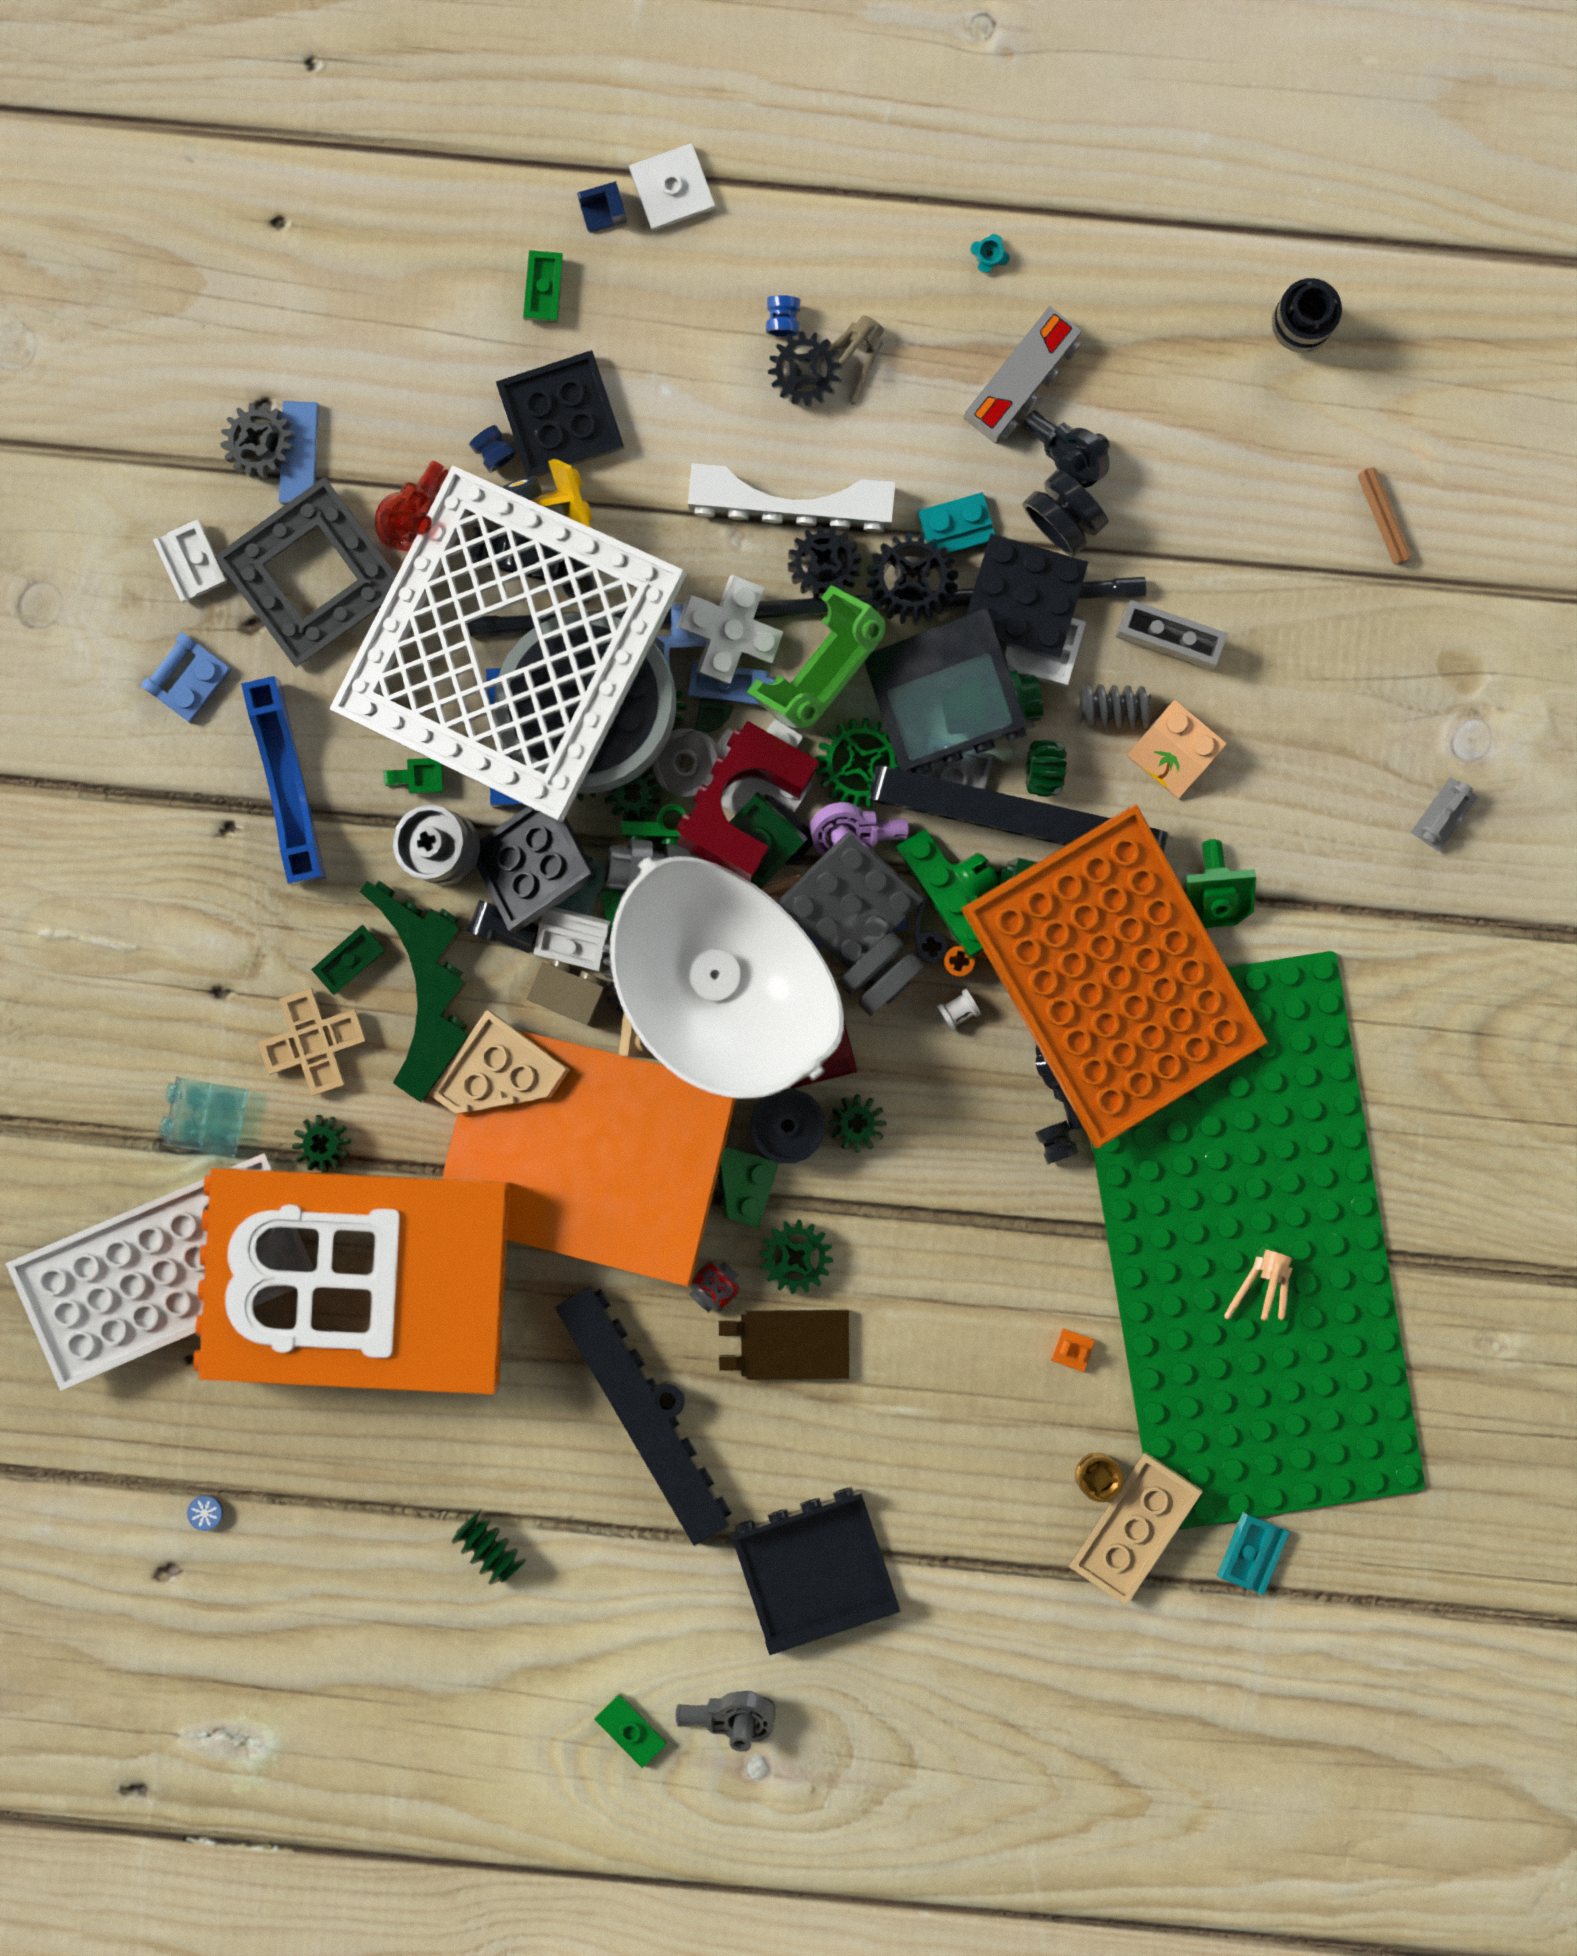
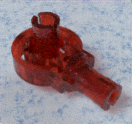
[375,461,449,551]

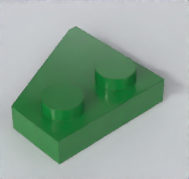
[718,1146,779,1228]

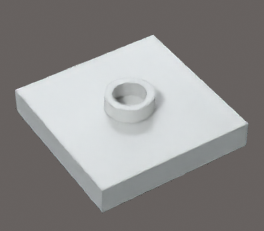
[629,143,715,231]

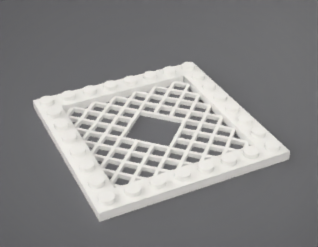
[330,465,687,822]

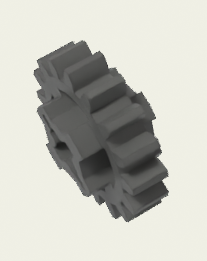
[220,403,296,478]

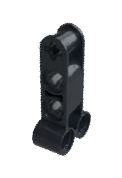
[465,527,595,604]

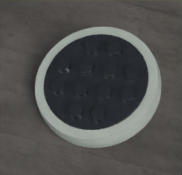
[494,612,676,794]

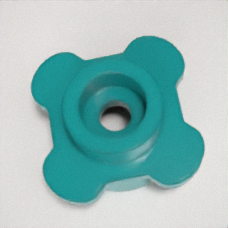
[970,234,1009,273]

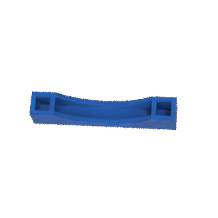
[241,676,327,886]

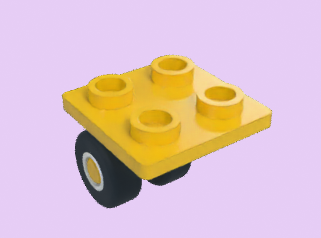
[502,459,593,535]

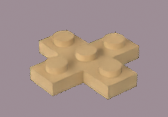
[257,988,367,1096]

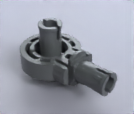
[676,1690,776,1752]

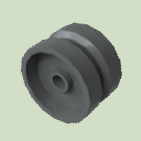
[392,805,480,886]
[837,931,924,1017]

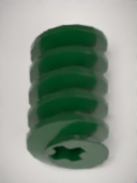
[451,1509,527,1585]

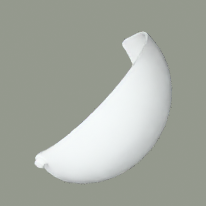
[610,856,844,1098]

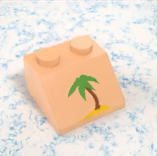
[1126,699,1227,799]

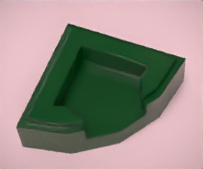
[695,699,734,734]

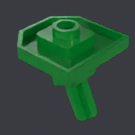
[1185,839,1256,928]

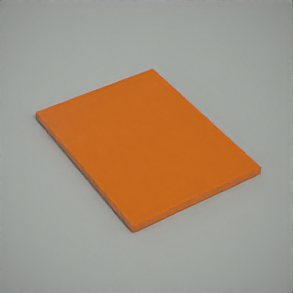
[961,805,1268,1148]
[442,1030,736,1287]

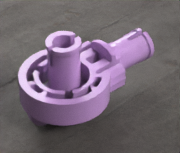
[809,802,909,856]

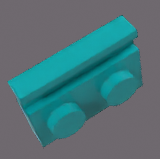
[917,492,996,555]
[1216,1512,1290,1595]

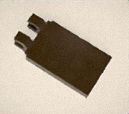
[719,1309,849,1380]

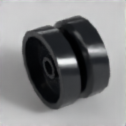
[1022,469,1109,557]
[750,1089,825,1163]

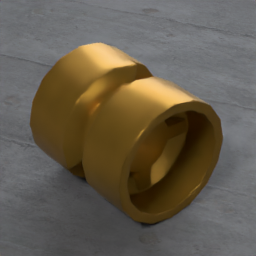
[1075,1452,1124,1502]

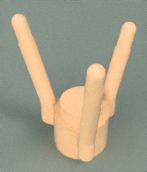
[1224,1250,1293,1320]

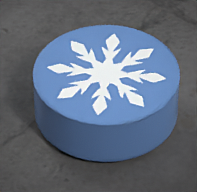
[187,1495,223,1531]

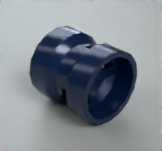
[469,425,516,473]

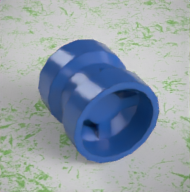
[766,295,801,337]

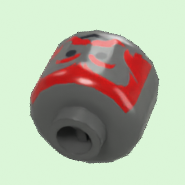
[689,1261,740,1313]

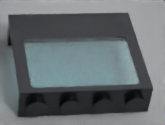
[864,608,1035,775]

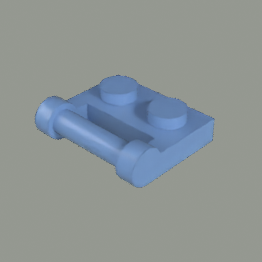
[140,632,232,723]

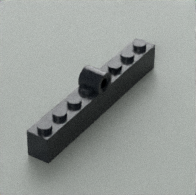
[555,1285,732,1546]

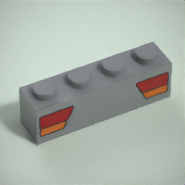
[963,306,1081,443]

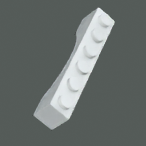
[688,463,895,533]

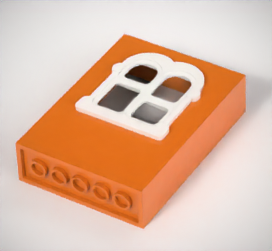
[194,1168,510,1394]

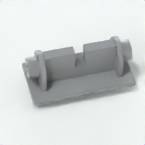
[1411,777,1478,852]

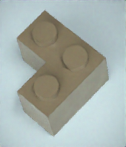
[526,959,607,1027]

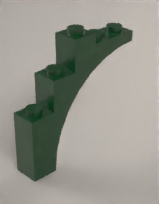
[360,880,469,1103]

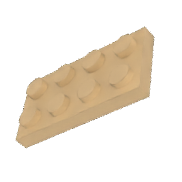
[1069,1452,1203,1606]

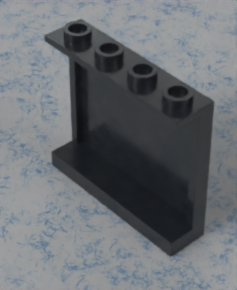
[730,1487,901,1656]

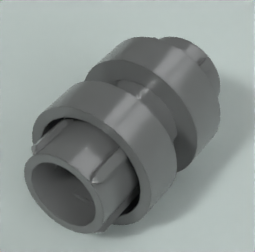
[604,838,705,898]

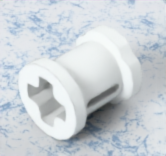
[937,988,982,1031]

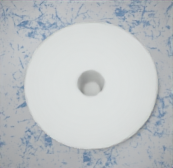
[690,949,741,1001]

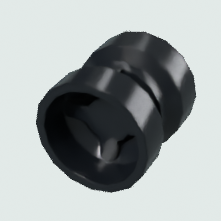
[1035,1120,1079,1164]

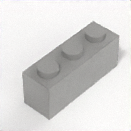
[1116,599,1228,671]

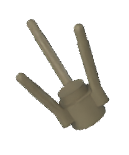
[822,315,884,405]

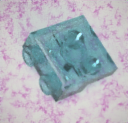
[159,1076,248,1157]

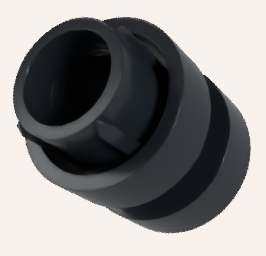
[1272,278,1342,353]

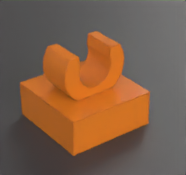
[1051,1328,1095,1372]

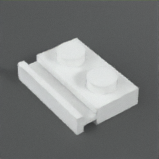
[153,519,228,603]
[533,907,611,971]

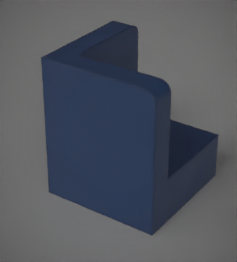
[577,181,627,233]

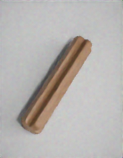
[1358,467,1412,565]

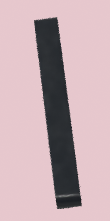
[868,766,1168,853]

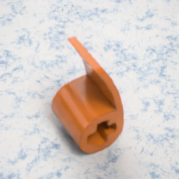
[943,946,990,978]

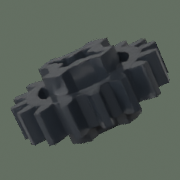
[768,331,843,407]
[787,526,861,600]

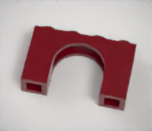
[676,721,819,882]

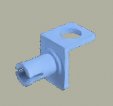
[656,603,707,665]

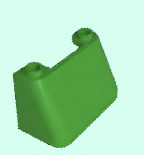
[747,585,886,728]

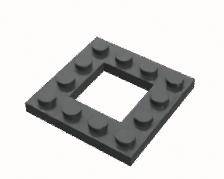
[214,477,397,668]

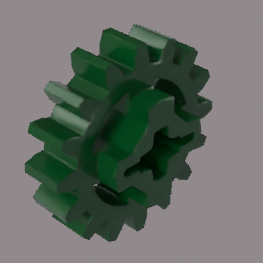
[759,1219,833,1294]

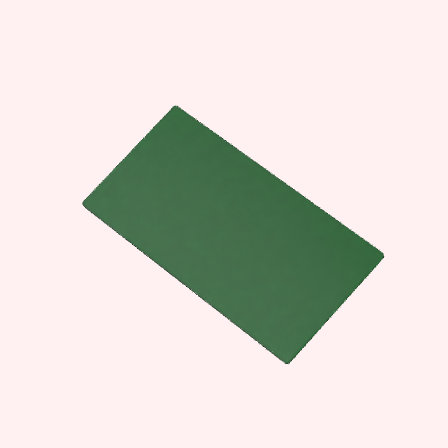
[1091,951,1425,1530]

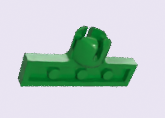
[896,829,998,959]

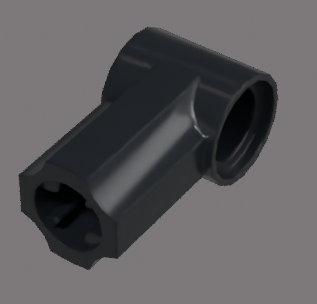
[467,900,539,954]

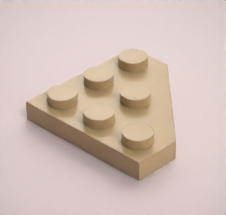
[429,1010,570,1114]

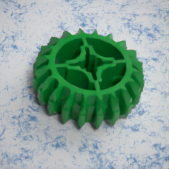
[815,717,900,809]

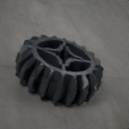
[866,532,959,625]

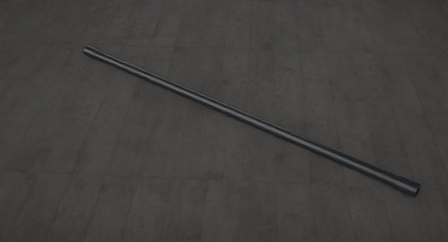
[467,576,1146,637]

